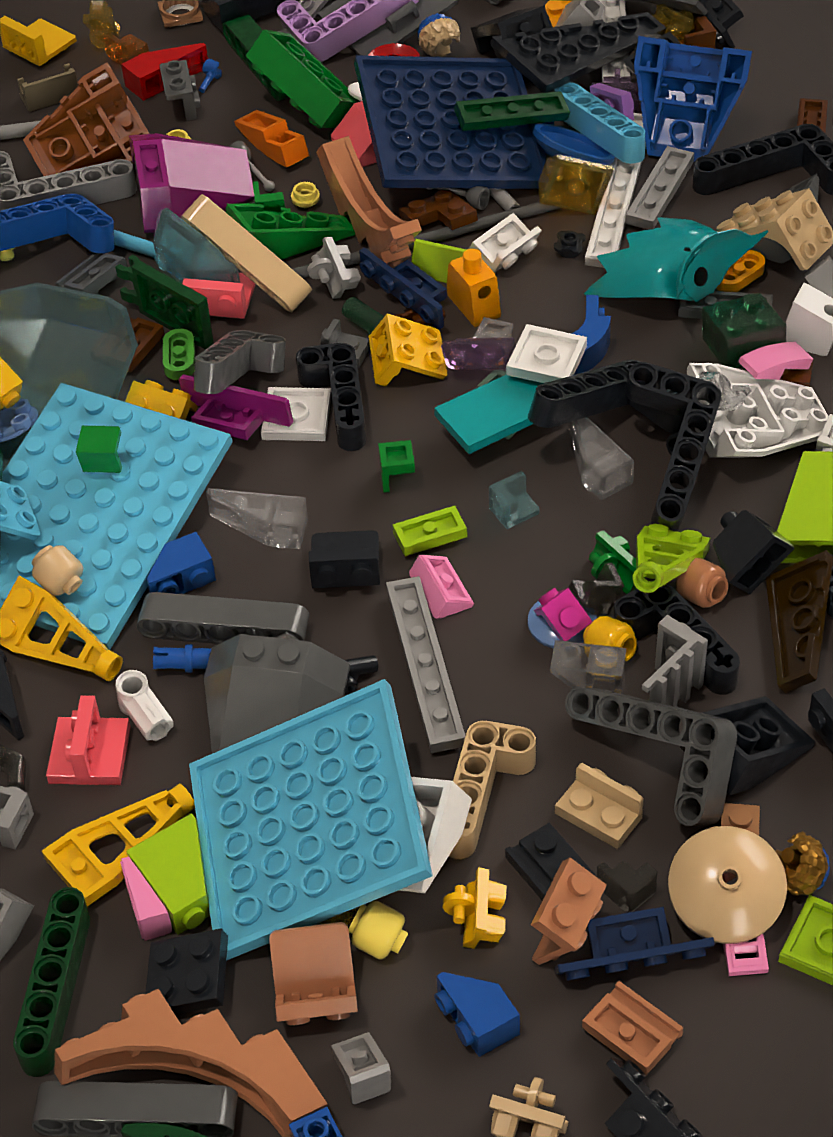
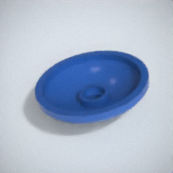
[533,124,615,172]

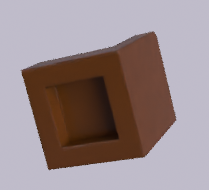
[678,16,716,49]

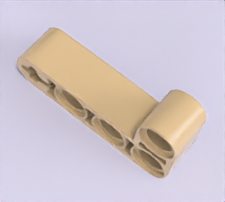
[449,721,536,859]

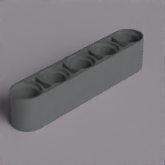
[137,592,310,644]
[32,1081,238,1137]

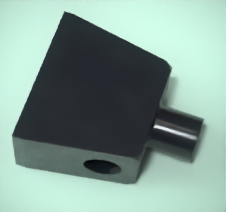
[713,510,795,594]

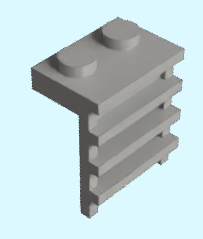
[642,615,708,725]

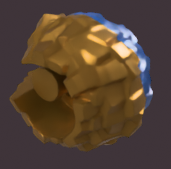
[775,831,830,896]

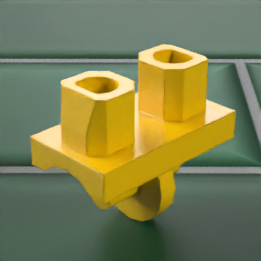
[442,867,507,949]

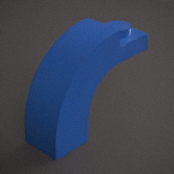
[571,295,611,375]

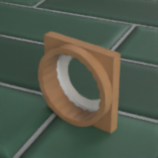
[157,0,203,28]

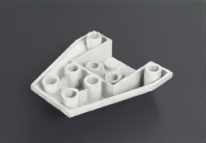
[687,363,829,458]

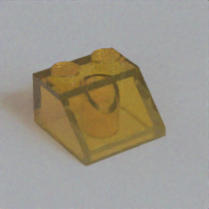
[538,154,614,215]

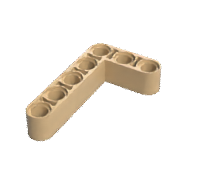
[181,194,312,313]

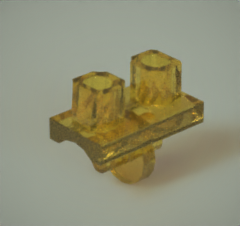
[83,1,119,48]
[652,4,695,44]

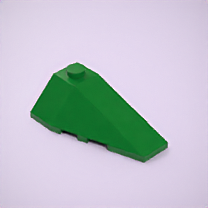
[226,203,355,259]

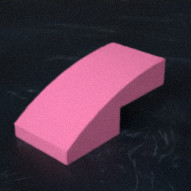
[738,342,814,380]

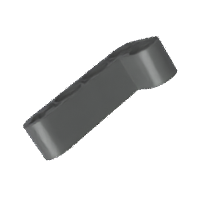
[194,330,286,394]

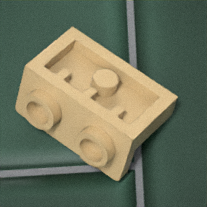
[555,763,643,849]

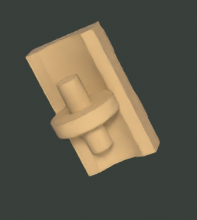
[489,1077,569,1137]

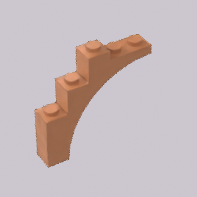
[316,136,422,268]
[54,989,328,1137]

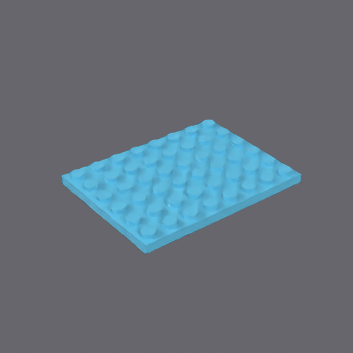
[0,383,233,650]

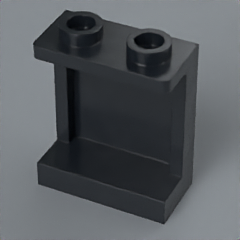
[471,5,551,53]

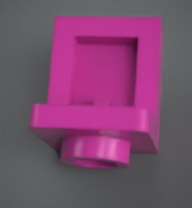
[534,588,593,643]

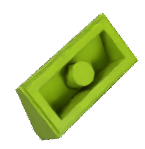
[411,239,467,283]

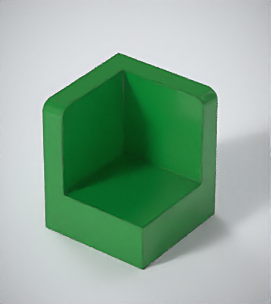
[252,181,285,212]
[76,425,122,473]
[378,440,415,493]

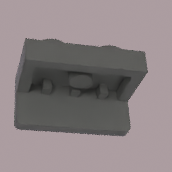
[160,60,201,121]

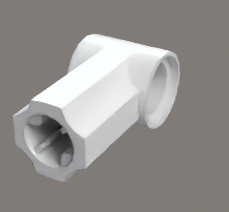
[115,670,174,742]

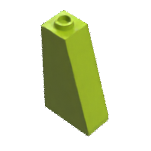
[777,451,833,563]

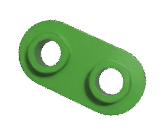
[163,329,195,380]

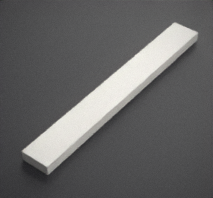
[585,113,646,268]

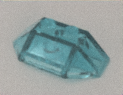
[153,208,240,283]

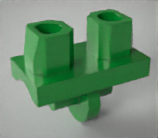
[588,531,646,594]

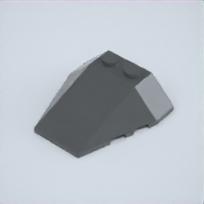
[204,634,350,754]

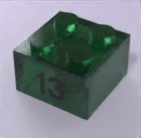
[702,293,786,369]

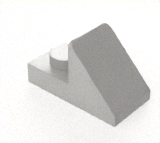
[331,1032,391,1104]

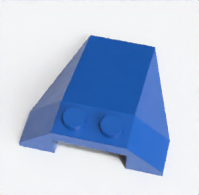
[634,36,752,161]

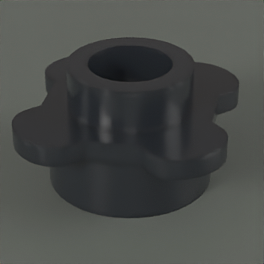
[554,231,586,258]

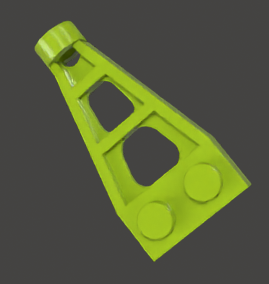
[633,524,711,593]

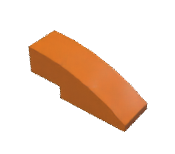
[234,110,310,167]

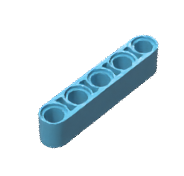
[555,82,645,164]

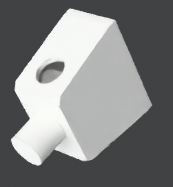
[778,283,833,356]

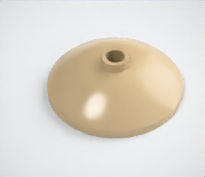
[668,826,787,944]

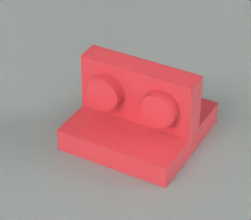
[46,696,131,785]

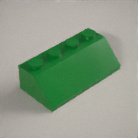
[246,29,360,129]

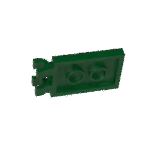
[115,254,214,350]

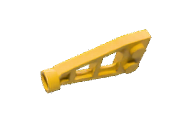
[0,576,123,681]
[42,783,195,907]

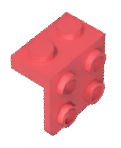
[182,270,256,319]

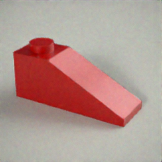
[121,43,208,101]

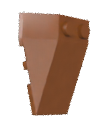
[23,62,150,176]

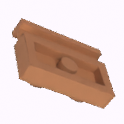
[582,981,683,1076]

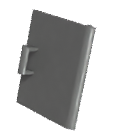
[316,0,458,56]

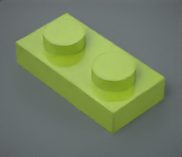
[392,505,467,556]

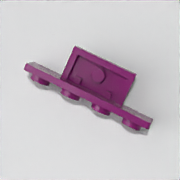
[179,374,294,440]

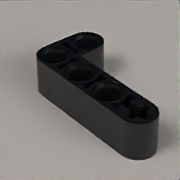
[296,343,366,451]
[614,583,740,695]

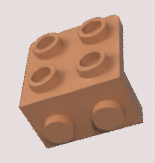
[531,858,607,965]
[269,922,358,1025]

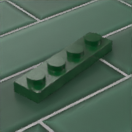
[454,91,570,131]

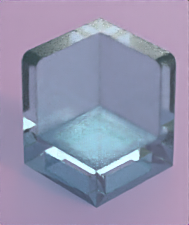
[489,471,539,529]

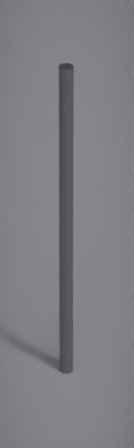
[293,197,560,278]

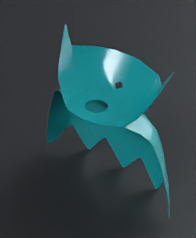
[584,217,768,302]

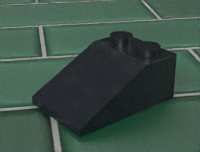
[680,696,816,795]

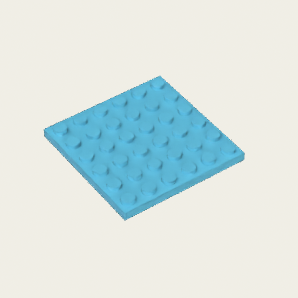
[189,679,433,961]

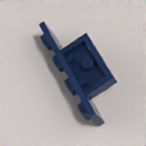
[359,247,447,330]
[554,906,715,981]

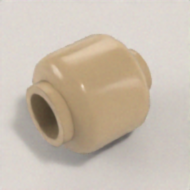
[32,545,84,596]

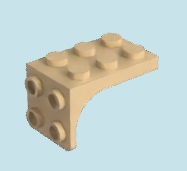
[717,188,833,271]

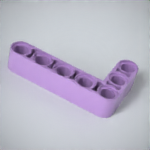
[277,0,419,62]

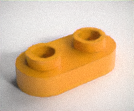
[716,250,765,292]

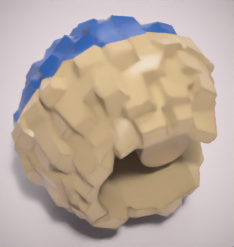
[417,13,461,57]

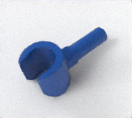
[199,59,222,93]

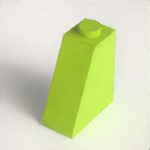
[126,813,210,935]

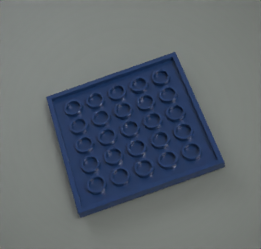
[354,55,553,189]

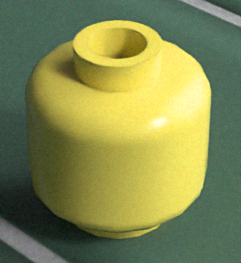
[349,901,408,960]

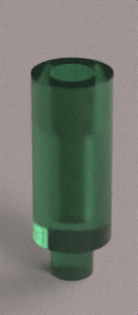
[342,297,384,334]

